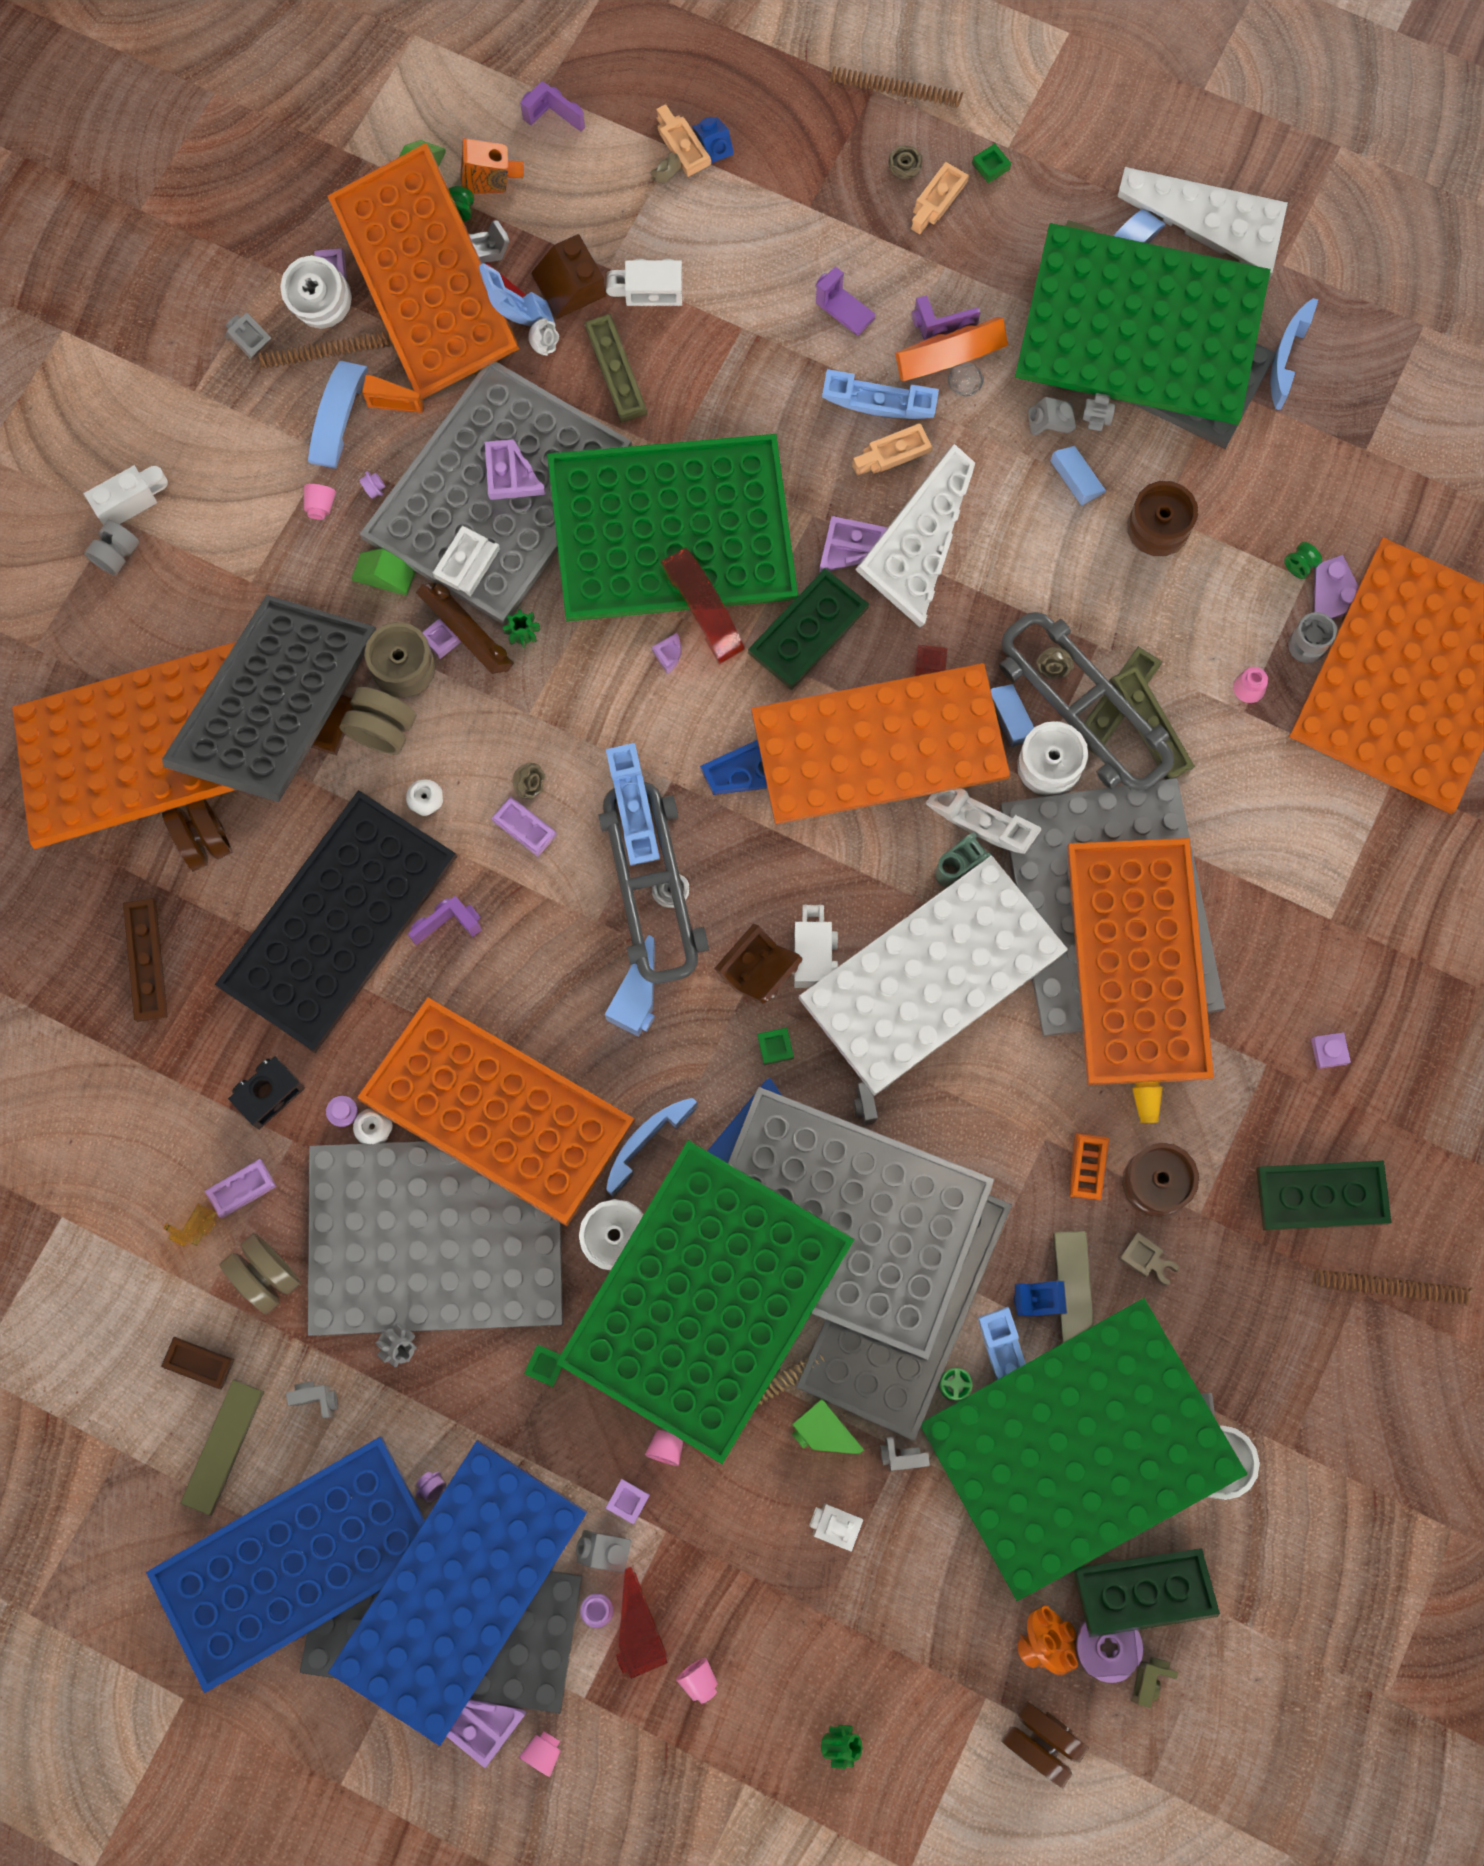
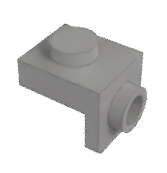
[469,220,509,263]
[1028,397,1076,435]
[853,1081,889,1125]
[286,1381,338,1419]
[576,1530,631,1573]

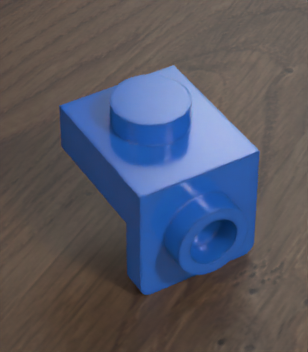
[692,117,734,163]
[1014,1281,1067,1317]

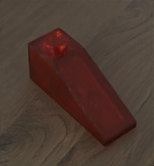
[616,1565,669,1679]

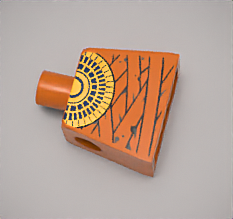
[461,138,524,194]

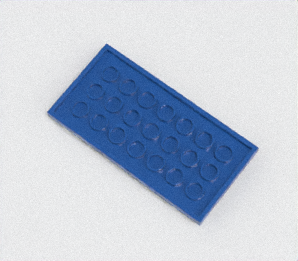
[146,1437,425,1693]
[328,1440,587,1746]

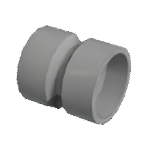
[84,520,140,576]
[1288,612,1337,663]

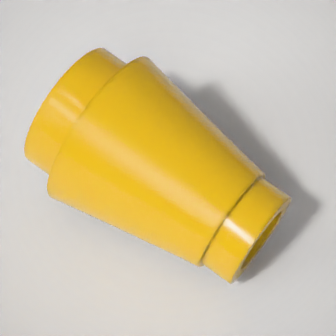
[1132,1082,1163,1123]

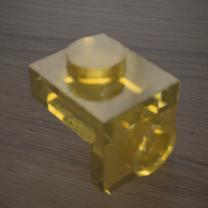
[163,1203,216,1247]

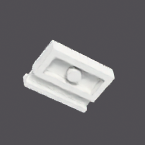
[433,526,500,597]

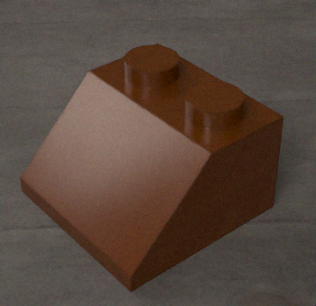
[531,234,606,319]

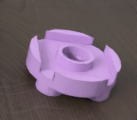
[1075,1621,1143,1683]

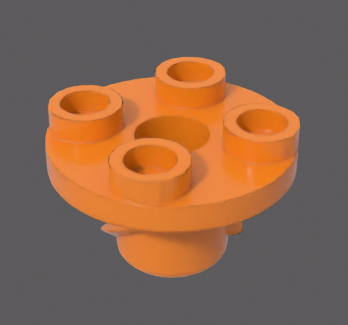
[1017,1605,1078,1675]

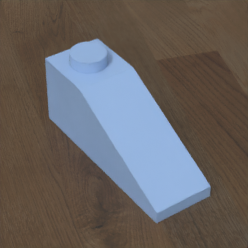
[605,935,655,1037]

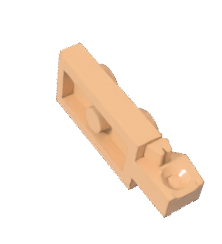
[656,104,711,177]
[911,162,969,234]
[852,423,933,475]

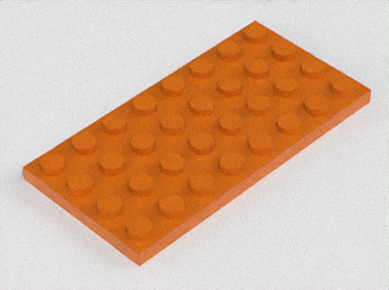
[328,143,520,399]
[751,663,1010,825]
[1067,838,1214,1085]
[357,997,635,1226]

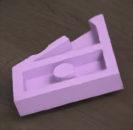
[485,439,545,500]
[819,516,888,572]
[1314,555,1358,620]
[447,1699,527,1768]

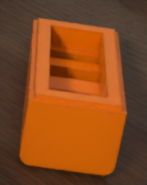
[362,374,424,413]
[1069,1132,1109,1200]

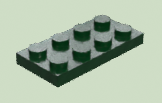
[748,568,869,690]
[1256,1160,1392,1231]
[1073,1548,1220,1638]

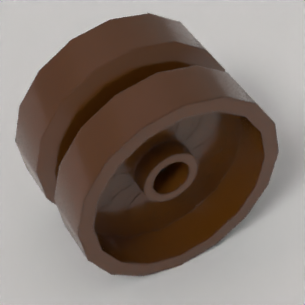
[1127,481,1198,556]
[162,799,233,872]
[1122,1142,1199,1217]
[1001,1701,1089,1789]

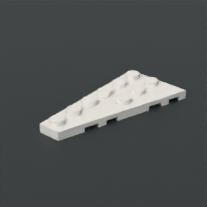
[1117,167,1288,280]
[855,444,975,627]

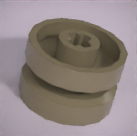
[364,622,436,698]
[339,687,417,755]
[219,1233,301,1315]

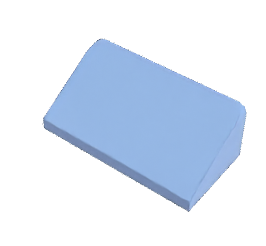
[1051,446,1106,506]
[990,684,1034,748]

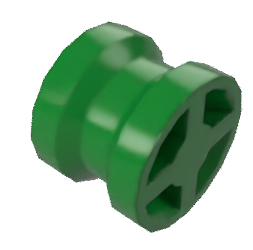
[448,186,475,222]
[1284,542,1322,579]
[938,1368,973,1401]

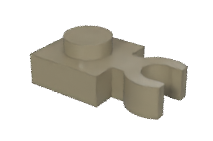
[1119,1232,1180,1286]

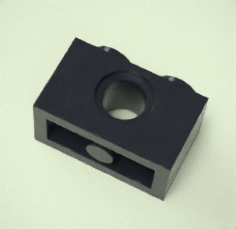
[228,1056,306,1130]

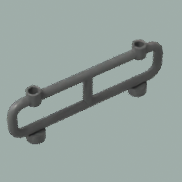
[999,612,1174,791]
[598,782,709,984]

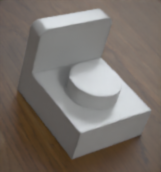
[224,312,271,359]
[880,1437,930,1471]

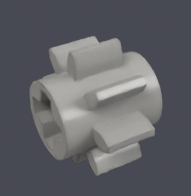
[1082,393,1115,431]
[375,1324,417,1367]

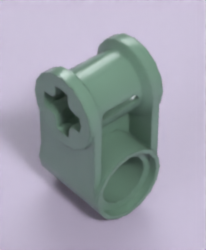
[935,832,993,887]

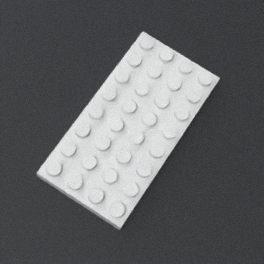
[799,855,1068,1096]

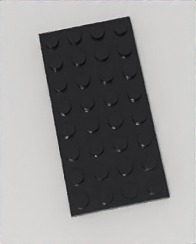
[215,790,457,1053]

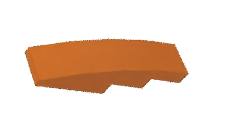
[895,317,1008,381]

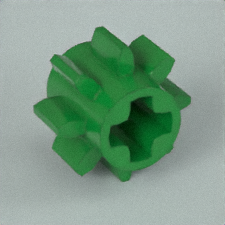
[503,609,541,648]
[821,1725,863,1769]

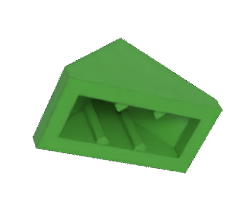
[351,548,415,596]

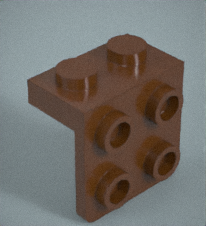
[714,924,803,1004]

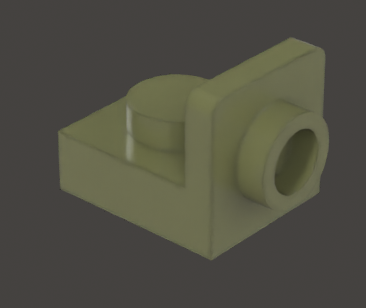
[1131,1657,1178,1708]

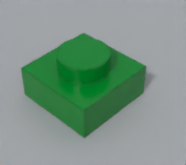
[972,144,1011,183]
[757,1027,794,1066]
[524,1344,563,1387]

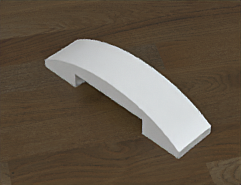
[926,788,1041,854]

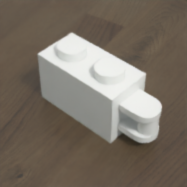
[606,259,682,306]
[83,465,168,525]
[794,905,838,988]
[809,1503,863,1552]

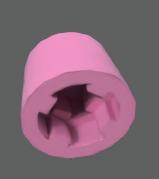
[303,484,336,520]
[1233,667,1268,703]
[645,1428,683,1466]
[676,1658,718,1704]
[519,1731,561,1777]

